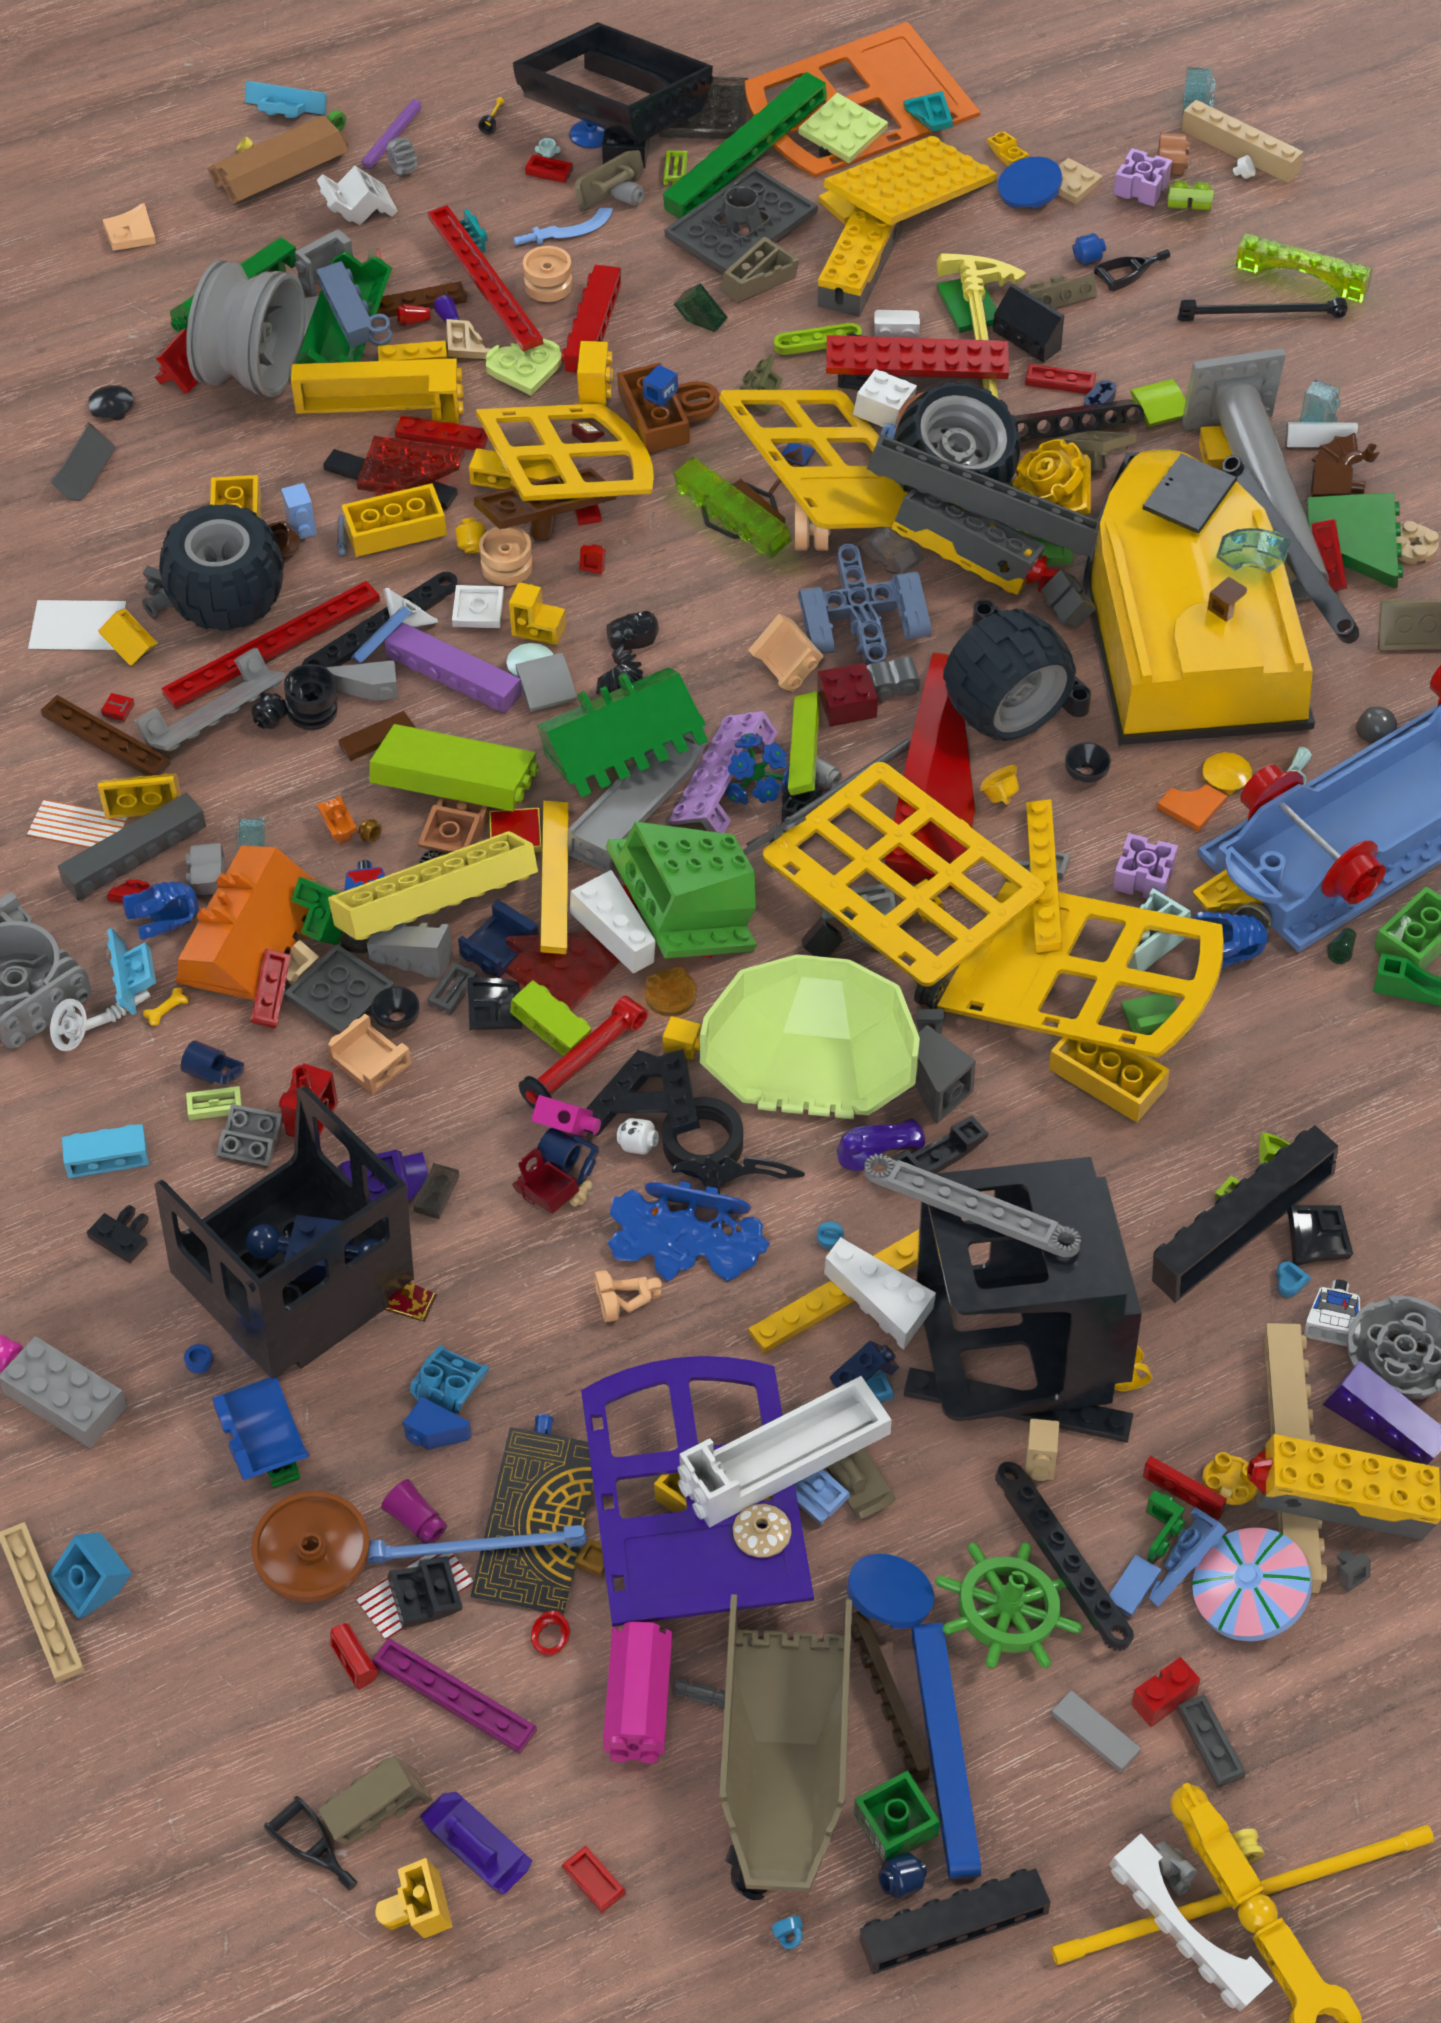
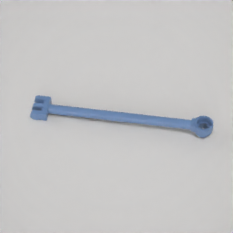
[367,1525,588,1564]

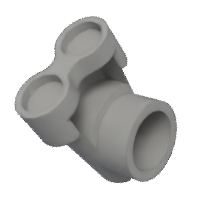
[1155,1841,1198,1896]

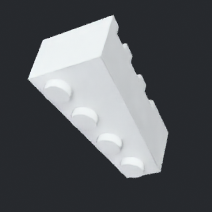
[570,870,656,974]
[824,1237,936,1350]

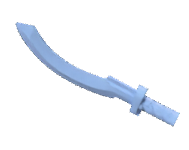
[513,208,613,246]

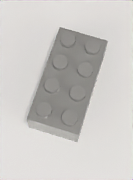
[0,1336,127,1449]

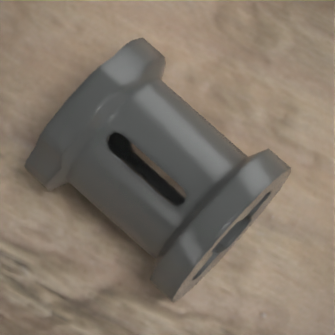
[142,588,173,618]

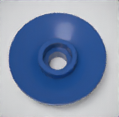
[570,120,605,149]

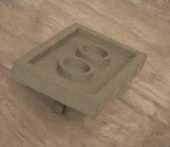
[1054,431,1137,470]
[1378,599,1441,650]

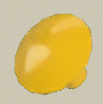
[1202,752,1252,795]
[1202,1452,1257,1505]

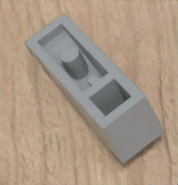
[327,660,399,701]

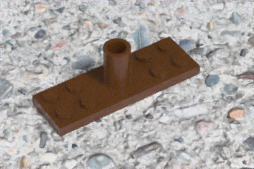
[474,467,617,540]

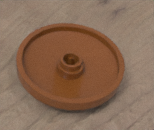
[251,1491,370,1602]

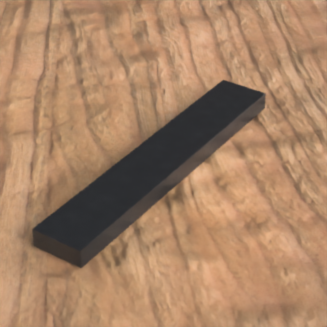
[323,449,458,509]

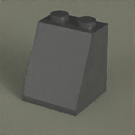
[915,1025,976,1123]

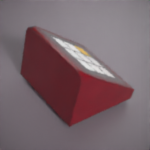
[571,421,604,443]

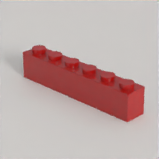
[561,264,622,373]

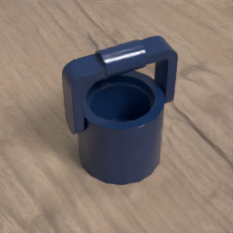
[181,1040,244,1084]
[537,1128,599,1185]

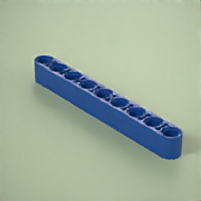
[912,1622,981,1880]

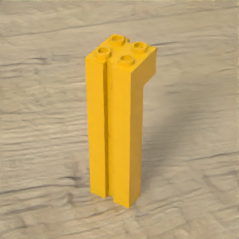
[291,358,464,424]

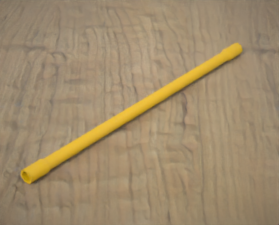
[1051,1825,1434,1965]

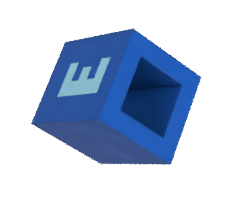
[643,365,678,406]

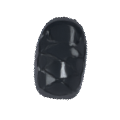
[607,611,659,650]

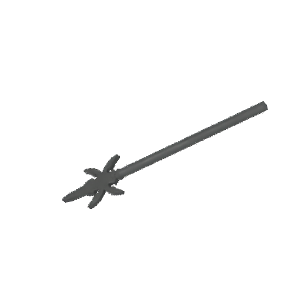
[743,739,911,856]

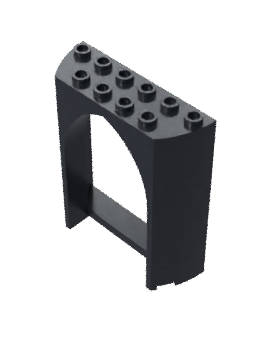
[513,22,713,143]

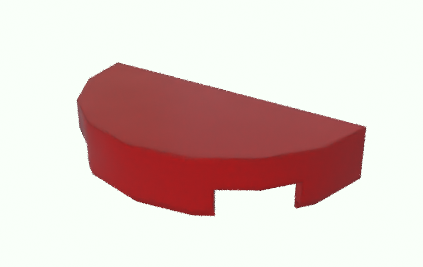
[107,879,150,903]

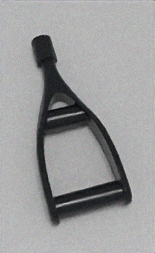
[1094,249,1170,291]
[264,1796,358,1891]

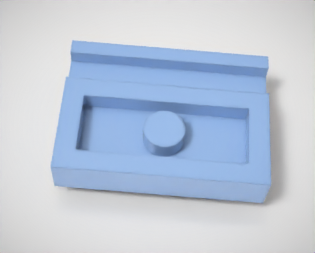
[795,1469,850,1526]

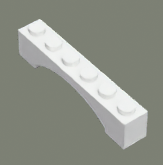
[1109,1834,1273,2012]

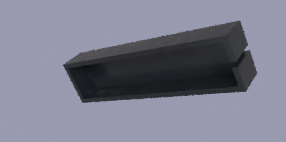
[1152,1125,1339,1303]

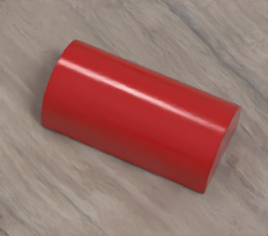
[330,1623,379,1690]

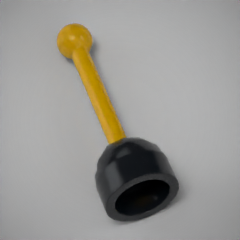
[478,97,504,134]

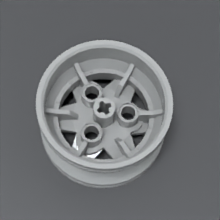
[187,260,306,397]

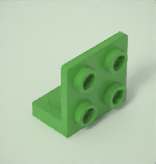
[1121,993,1188,1041]

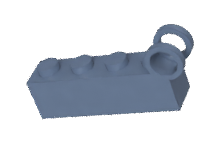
[317,261,392,348]

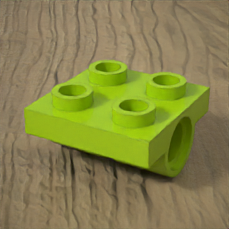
[1167,180,1214,211]

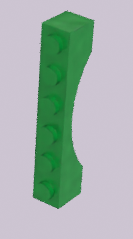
[1373,953,1441,1006]

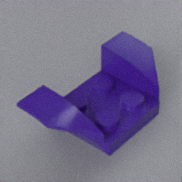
[337,1150,429,1203]

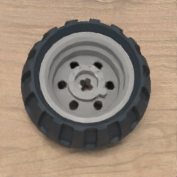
[893,382,1021,493]

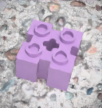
[1114,148,1172,206]
[1113,833,1178,899]

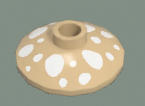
[733,1504,791,1558]

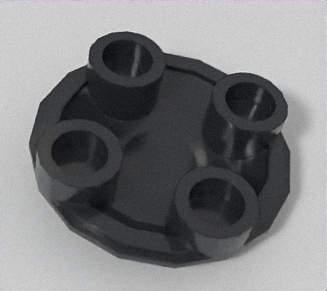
[88,385,134,420]

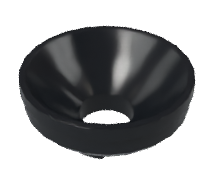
[1065,743,1111,782]
[372,987,420,1030]

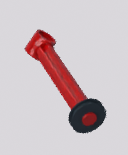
[518,996,648,1109]

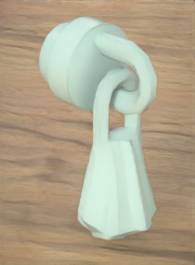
[1287,747,1312,785]

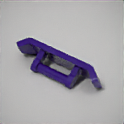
[420,1792,533,1894]

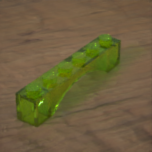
[1235,233,1373,302]

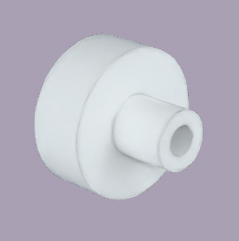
[1233,155,1256,179]

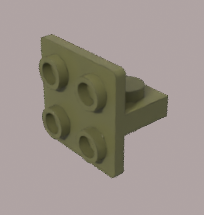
[739,355,783,414]

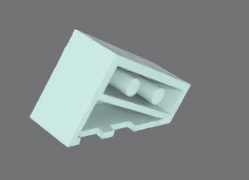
[1127,888,1191,971]

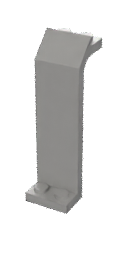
[568,726,707,873]

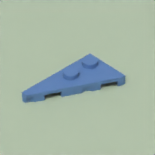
[1149,1507,1227,1607]

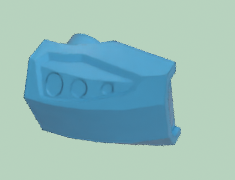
[410,1345,489,1414]

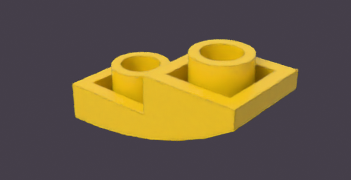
[987,131,1030,166]

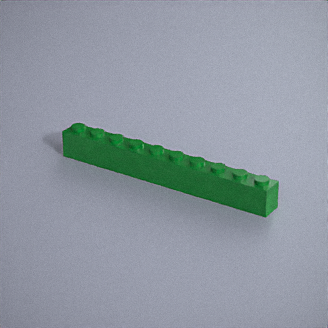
[663,72,827,219]

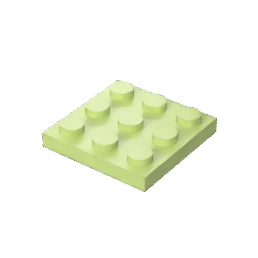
[798,93,888,164]

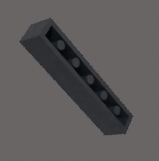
[859,1868,1051,1975]

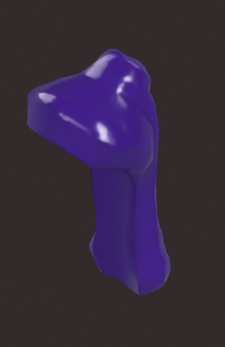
[837,1118,926,1172]

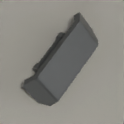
[51,422,115,500]

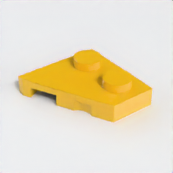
[1193,869,1263,913]

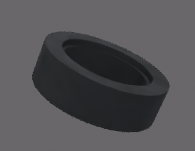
[662,1097,743,1177]

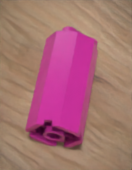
[603,1622,672,1764]

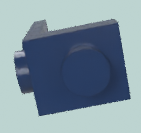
[830,1341,899,1388]

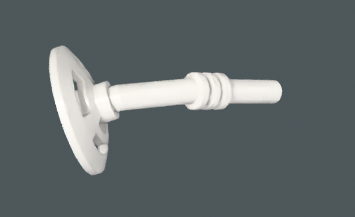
[50,989,151,1051]

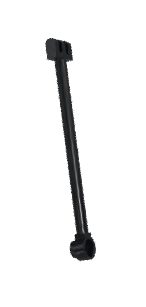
[1177,298,1348,321]

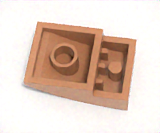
[418,797,491,853]

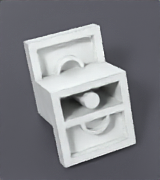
[317,166,398,225]

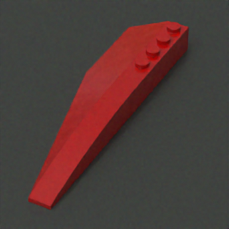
[885,652,975,890]

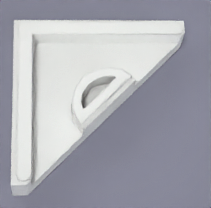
[383,588,438,628]

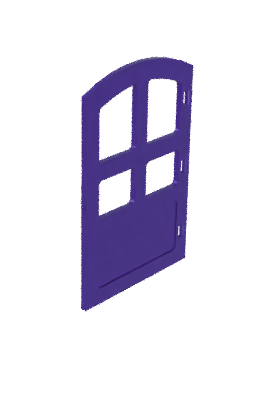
[581,1356,814,1627]

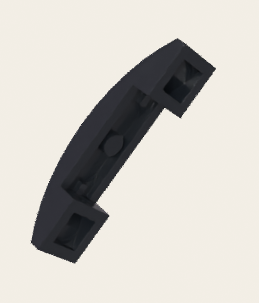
[892,1116,989,1174]

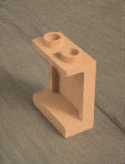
[748,614,824,693]
[327,1014,411,1095]

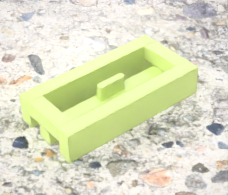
[186,1086,242,1121]

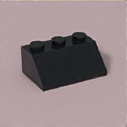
[993,284,1064,363]

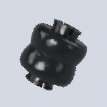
[251,693,287,729]

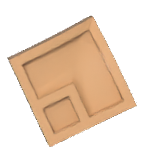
[103,203,156,251]

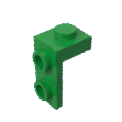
[1146,1490,1185,1564]

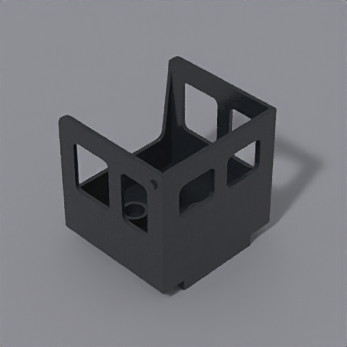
[154,1085,414,1379]
[916,1157,1142,1421]

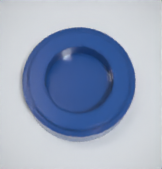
[184,1344,213,1373]

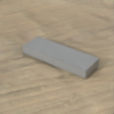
[1051,1690,1141,1773]

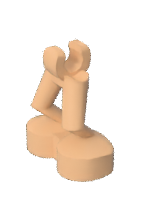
[594,1270,662,1323]

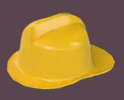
[980,765,1019,805]

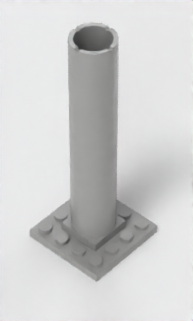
[1181,348,1329,601]

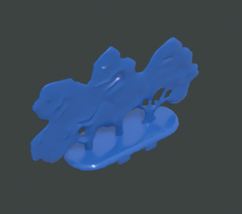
[608,1181,770,1282]

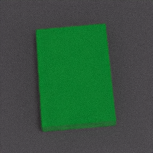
[937,278,997,333]

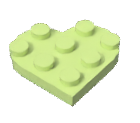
[486,339,563,396]

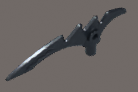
[671,1155,805,1194]

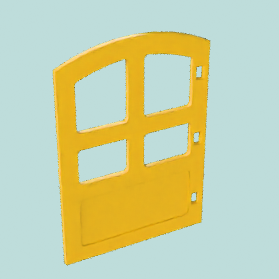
[937,882,1224,1058]

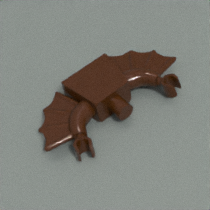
[1307,433,1380,506]

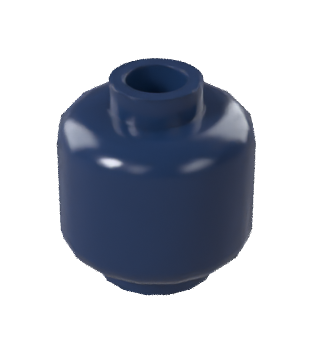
[878,1852,927,1899]

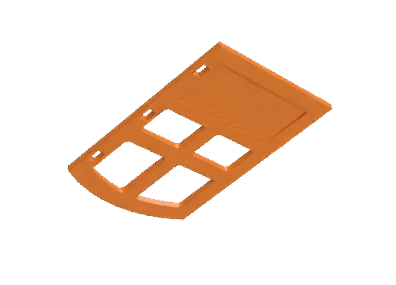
[744,21,980,178]

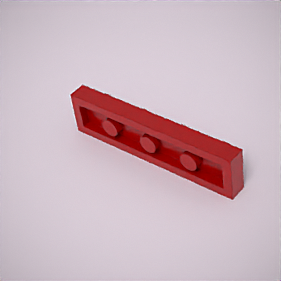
[395,415,489,450]

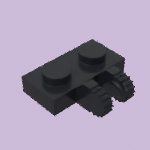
[87,1205,149,1264]

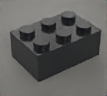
[602,129,650,168]

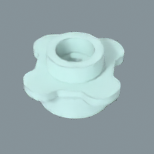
[535,138,560,158]

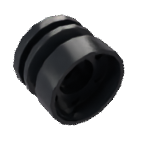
[284,664,338,730]

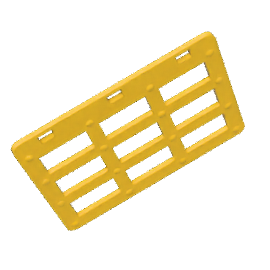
[763,762,1045,987]

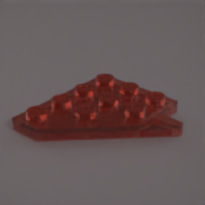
[357,435,464,497]
[506,932,620,1011]

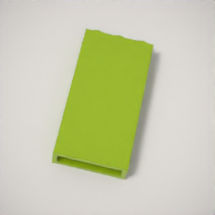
[369,724,539,811]

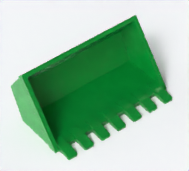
[537,667,708,797]

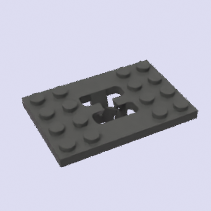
[664,166,818,274]

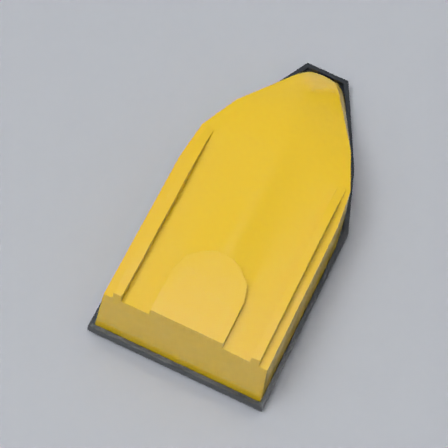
[1083,449,1315,745]

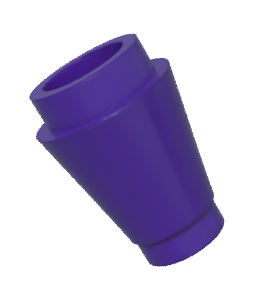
[434,295,460,324]

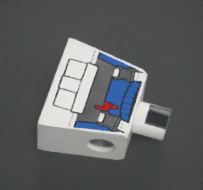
[1303,1279,1361,1346]

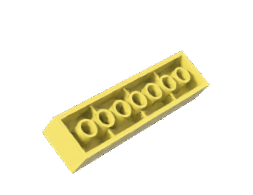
[328,831,538,940]

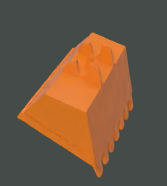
[175,845,317,1000]

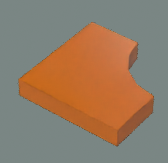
[1157,784,1227,832]

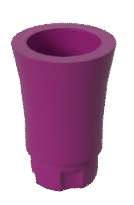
[381,1479,447,1544]

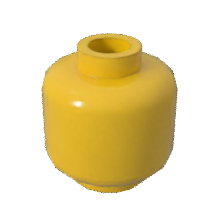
[455,518,486,554]

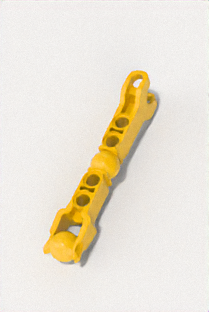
[1170,1782,1362,2023]

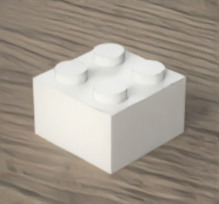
[853,369,917,427]

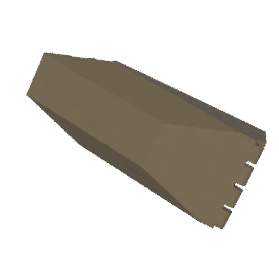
[719,1594,852,1892]

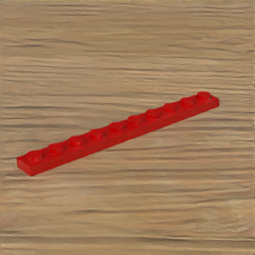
[428,205,543,352]
[161,581,380,709]

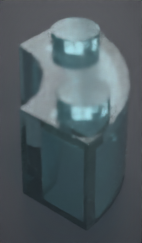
[1216,528,1291,573]

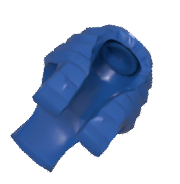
[123,881,199,940]
[1193,911,1268,969]

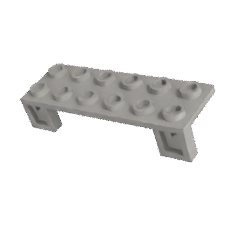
[134,648,286,751]

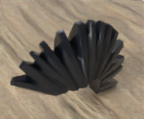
[596,644,643,695]

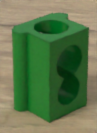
[267,1462,301,1488]

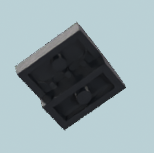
[387,1556,463,1628]

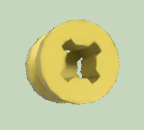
[1231,1828,1264,1864]

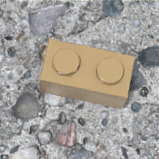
[1025,1419,1059,1481]

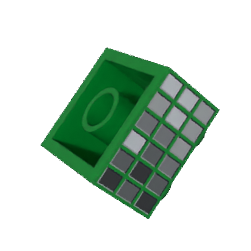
[854,1770,940,1862]

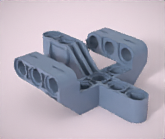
[798,543,931,666]

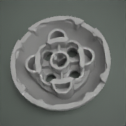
[1347,1295,1441,1400]

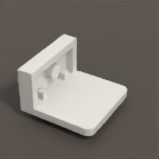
[874,310,920,338]

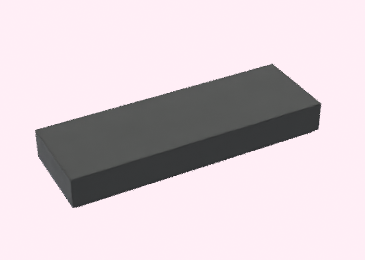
[1177,1695,1246,1788]

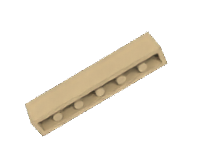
[1181,100,1303,183]

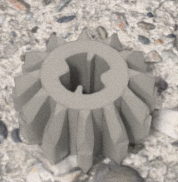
[386,137,417,175]

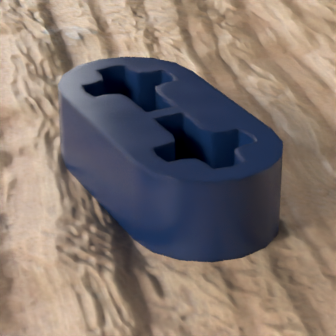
[1083,380,1116,415]

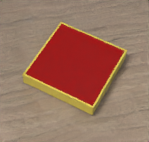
[489,808,542,852]

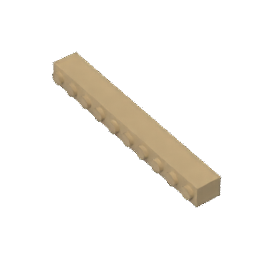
[1263,1323,1327,1593]

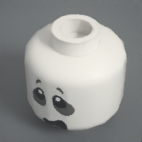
[617,1118,659,1155]

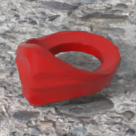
[531,1610,571,1655]

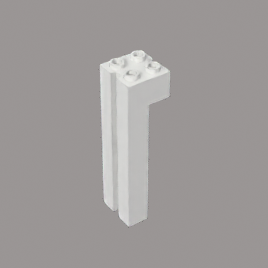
[678,1376,892,1528]

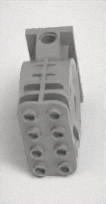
[0,892,91,1049]

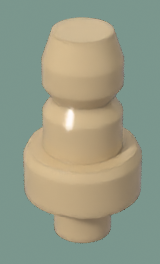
[570,1180,593,1207]

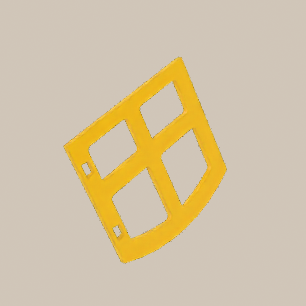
[476,403,654,501]

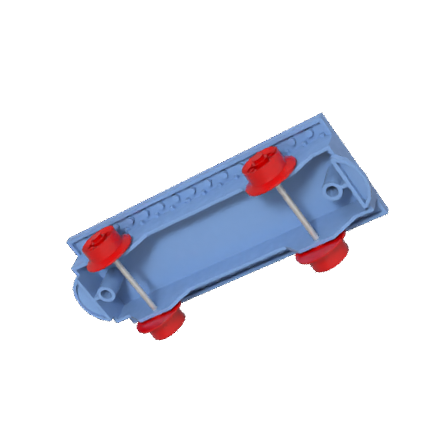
[1197,665,1441,953]

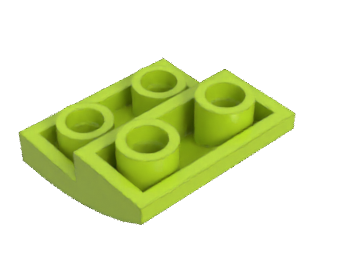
[1130,379,1186,428]

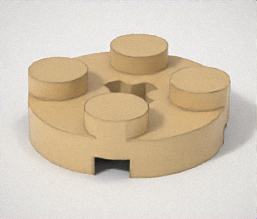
[1396,521,1439,564]

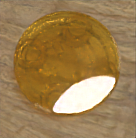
[645,967,697,1016]

